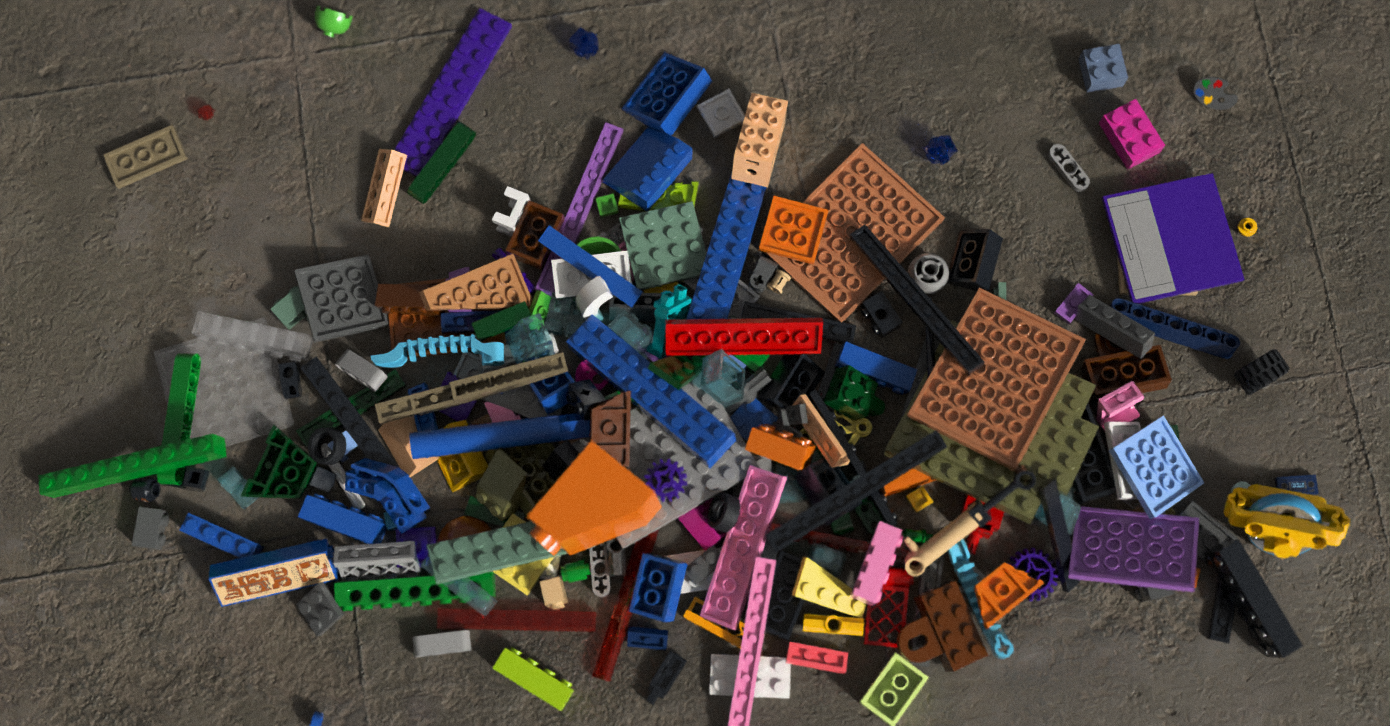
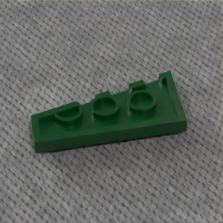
[647,355,716,390]

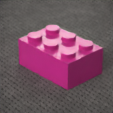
[1099,99,1165,170]

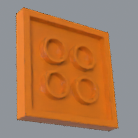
[759,196,829,265]

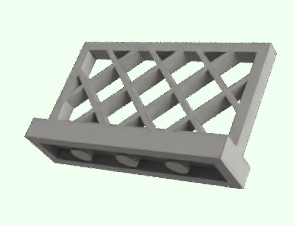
[333,541,422,582]

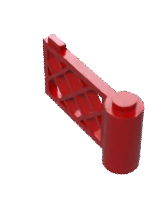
[863,567,914,648]

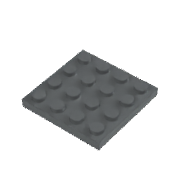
[294,254,389,343]

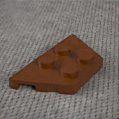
[589,390,631,467]

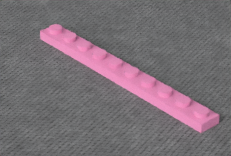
[728,556,776,726]

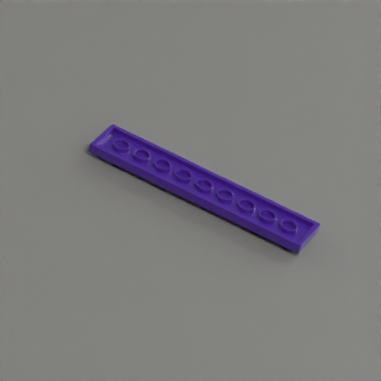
[394,8,512,177]

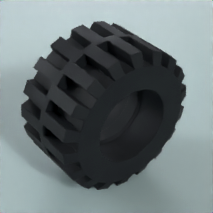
[1234,349,1290,395]

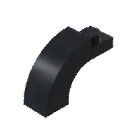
[159,467,210,492]

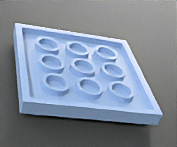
[1109,416,1204,519]

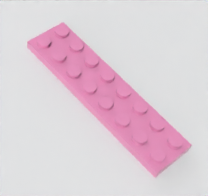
[700,465,787,630]

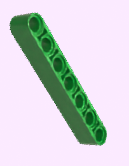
[157,353,201,485]

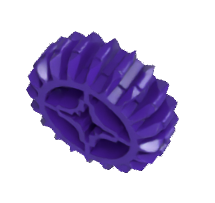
[1007,548,1059,602]

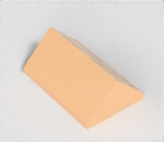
[378,416,440,477]

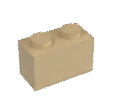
[540,577,568,610]

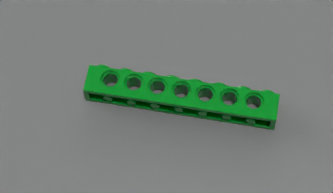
[334,572,496,611]

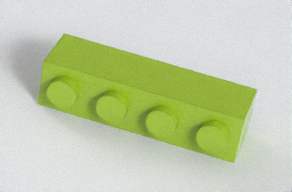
[492,647,574,711]

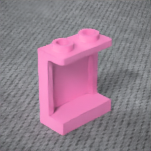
[1096,381,1144,432]

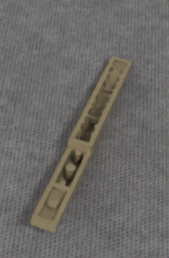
[375,352,568,424]

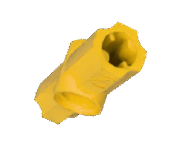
[803,614,864,636]

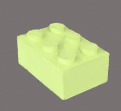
[859,653,929,726]

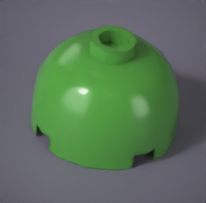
[314,5,353,37]

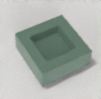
[992,282,1006,300]

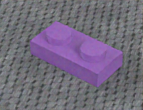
[1054,283,1094,325]

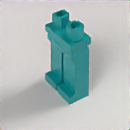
[646,284,692,359]

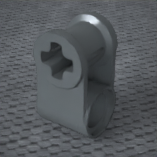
[749,255,778,294]

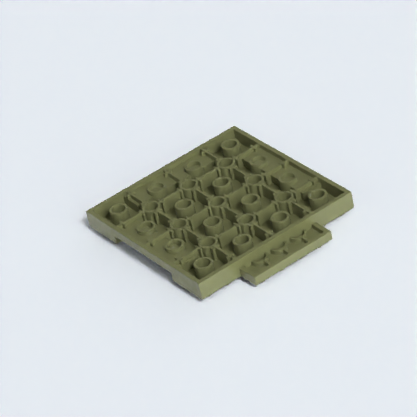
[884,320,1099,524]

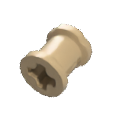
[767,269,791,294]

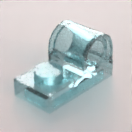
[217,466,259,510]

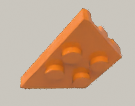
[974,562,1044,630]

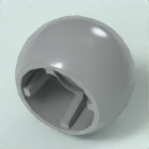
[907,253,949,294]

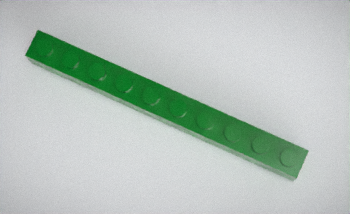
[38,434,226,498]

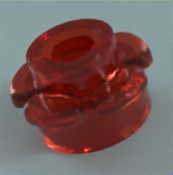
[197,105,215,121]

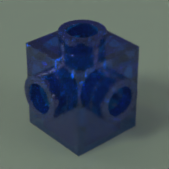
[569,27,599,60]
[924,135,958,165]

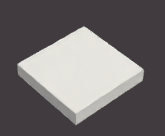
[697,89,745,138]

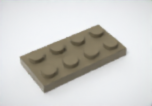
[103,125,188,189]

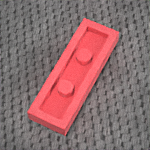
[786,642,848,674]

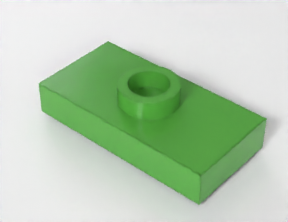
[523,290,554,333]

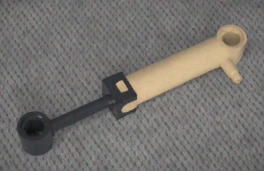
[904,465,1036,576]

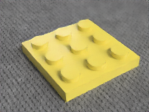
[492,513,554,596]

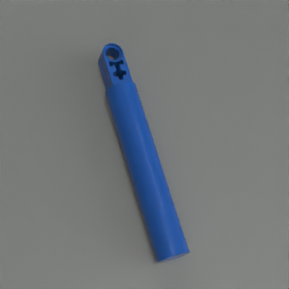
[410,413,590,459]

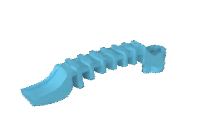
[371,334,505,368]
[948,539,1013,659]

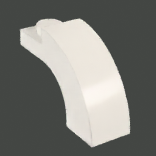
[576,276,613,321]

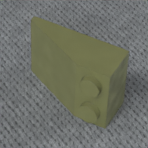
[475,449,527,521]

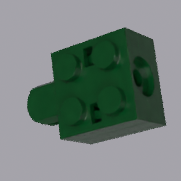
[824,365,885,421]

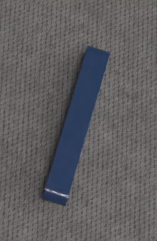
[1110,298,1240,359]

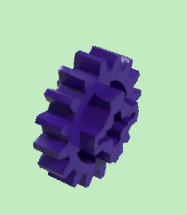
[644,459,688,502]

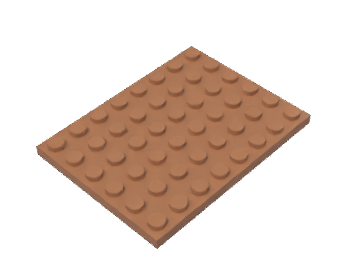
[759,143,945,323]
[907,287,1086,471]

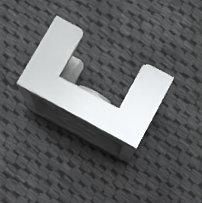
[492,186,530,237]

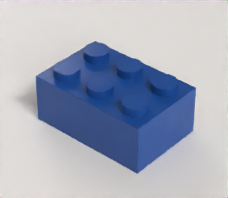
[629,553,688,622]

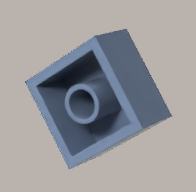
[1079,44,1128,93]

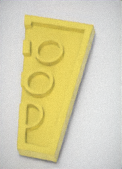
[792,557,866,618]

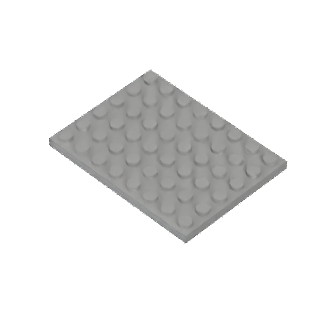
[572,371,760,549]

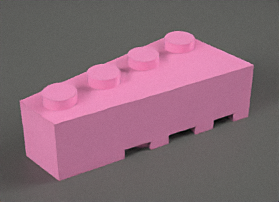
[850,521,904,606]

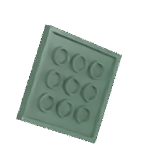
[619,201,706,290]

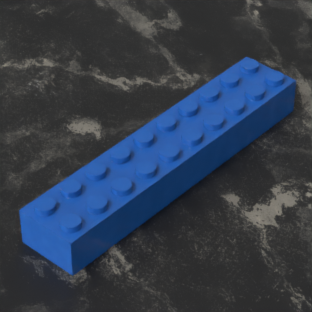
[566,314,736,469]

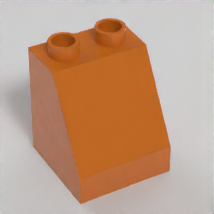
[527,441,662,556]

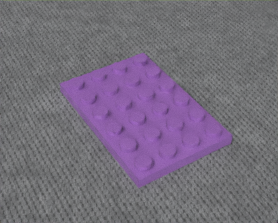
[1069,506,1199,592]

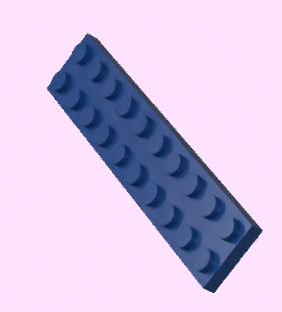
[687,173,767,319]

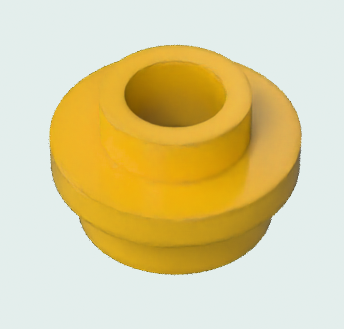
[1237,218,1257,237]

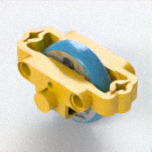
[1223,484,1350,558]

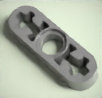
[1048,144,1090,192]
[589,542,611,597]

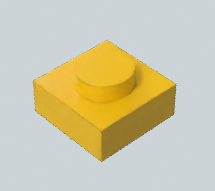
[906,486,933,513]

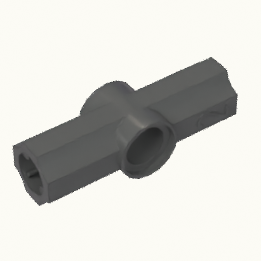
[720,367,772,415]
[607,537,626,577]

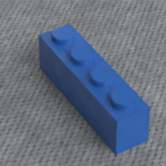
[835,342,917,395]
[179,513,264,558]

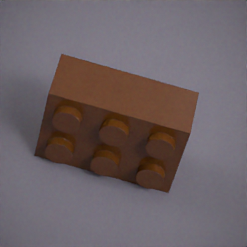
[506,200,565,271]

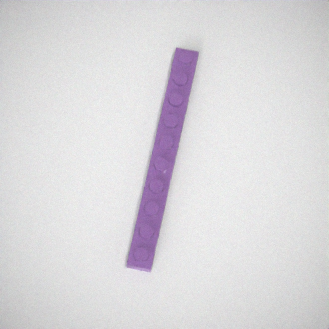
[535,122,623,298]

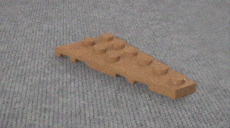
[419,254,533,311]

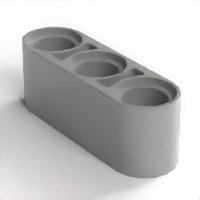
[335,349,388,392]
[412,630,471,657]

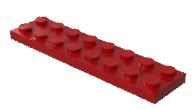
[666,318,823,356]

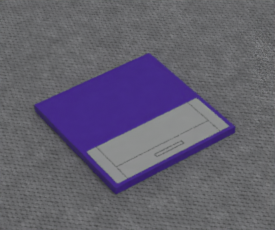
[1102,173,1245,304]

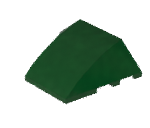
[241,425,317,499]

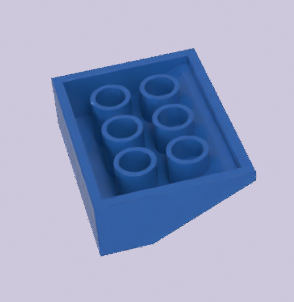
[622,52,713,136]
[602,128,692,212]

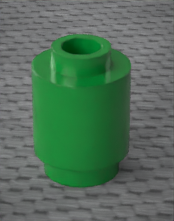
[561,560,591,583]

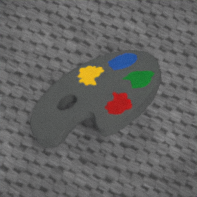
[1194,76,1238,110]

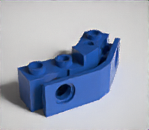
[345,458,430,534]

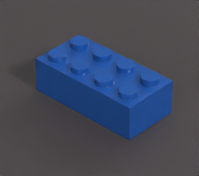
[298,493,387,544]

